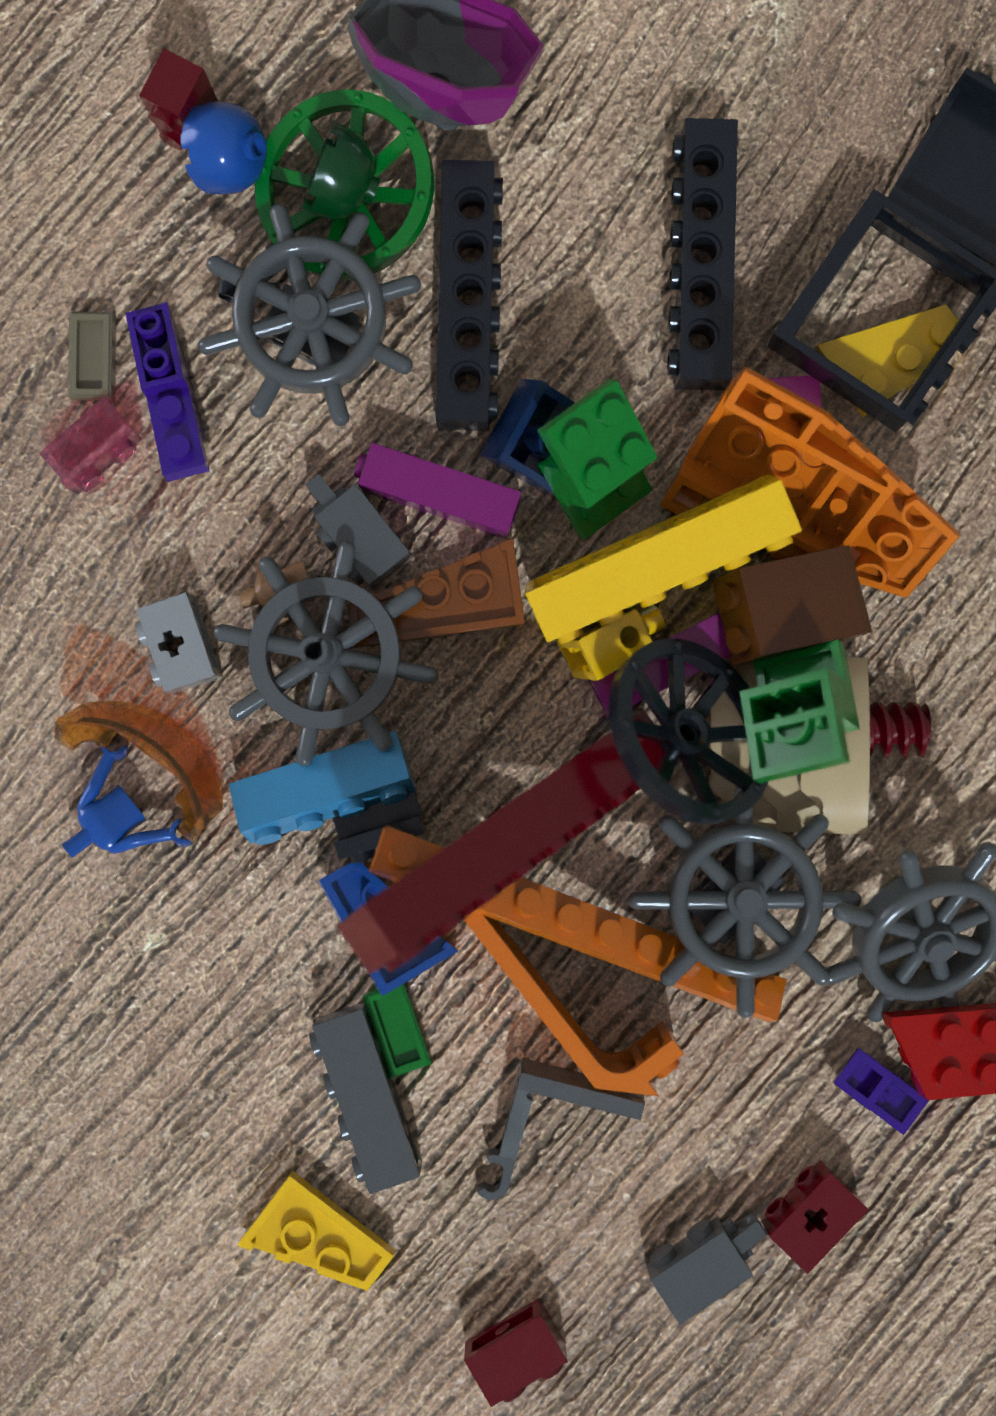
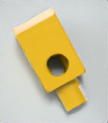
[556,605,665,681]

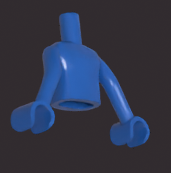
[62,731,197,858]

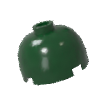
[301,121,380,219]

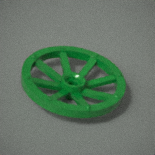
[255,89,434,280]

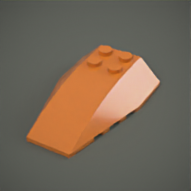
[660,367,959,598]

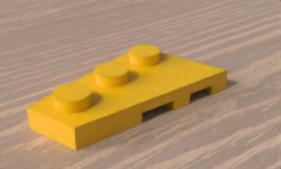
[814,304,958,418]
[237,1170,395,1291]

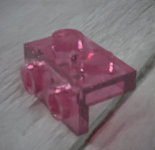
[39,396,142,495]

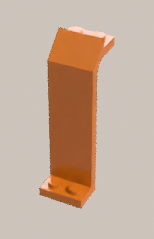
[392,882,684,1096]

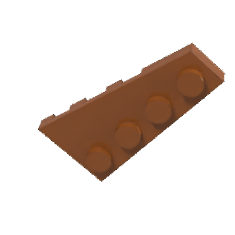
[347,538,525,648]

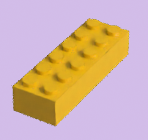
[525,474,802,644]

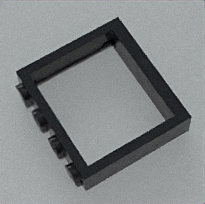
[767,189,996,433]

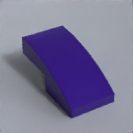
[833,1047,929,1135]

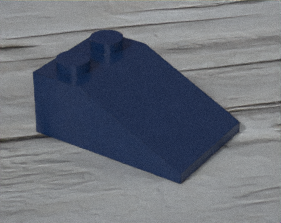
[480,379,575,499]

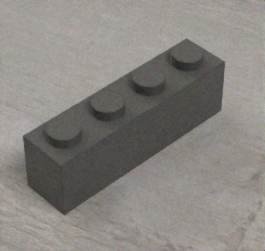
[309,1002,422,1195]

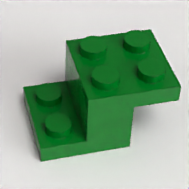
[537,379,658,539]
[740,639,860,783]

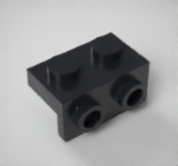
[333,792,427,864]

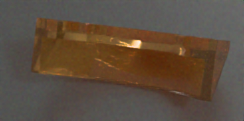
[54,701,223,844]

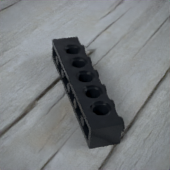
[667,118,738,391]
[436,160,503,431]

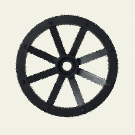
[609,638,768,824]

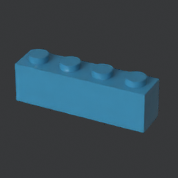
[228,730,417,845]

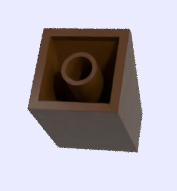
[712,545,872,666]

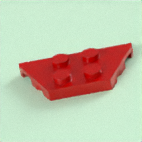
[883,1003,996,1100]

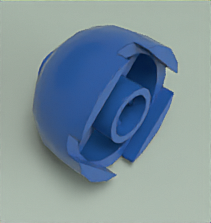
[181,101,267,194]

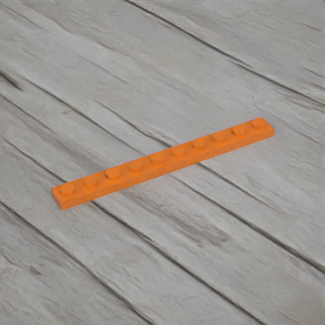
[369,826,787,1023]

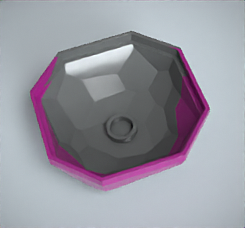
[348,0,544,131]

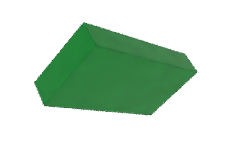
[362,983,432,1078]

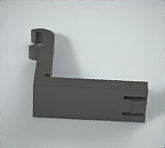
[477,1058,645,1200]

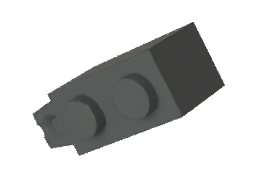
[305,474,412,590]
[646,1212,767,1325]

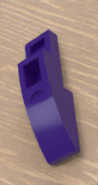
[125,302,210,482]

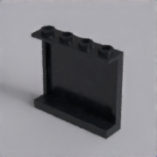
[887,68,996,269]

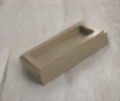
[68,312,116,401]

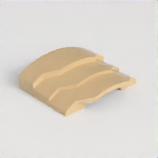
[711,657,870,834]

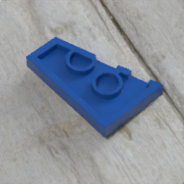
[318,862,458,996]

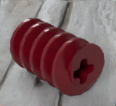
[869,702,931,757]

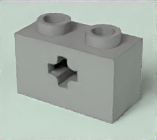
[135,592,223,694]

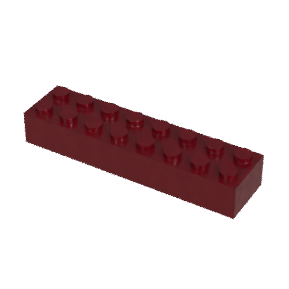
[337,709,664,974]

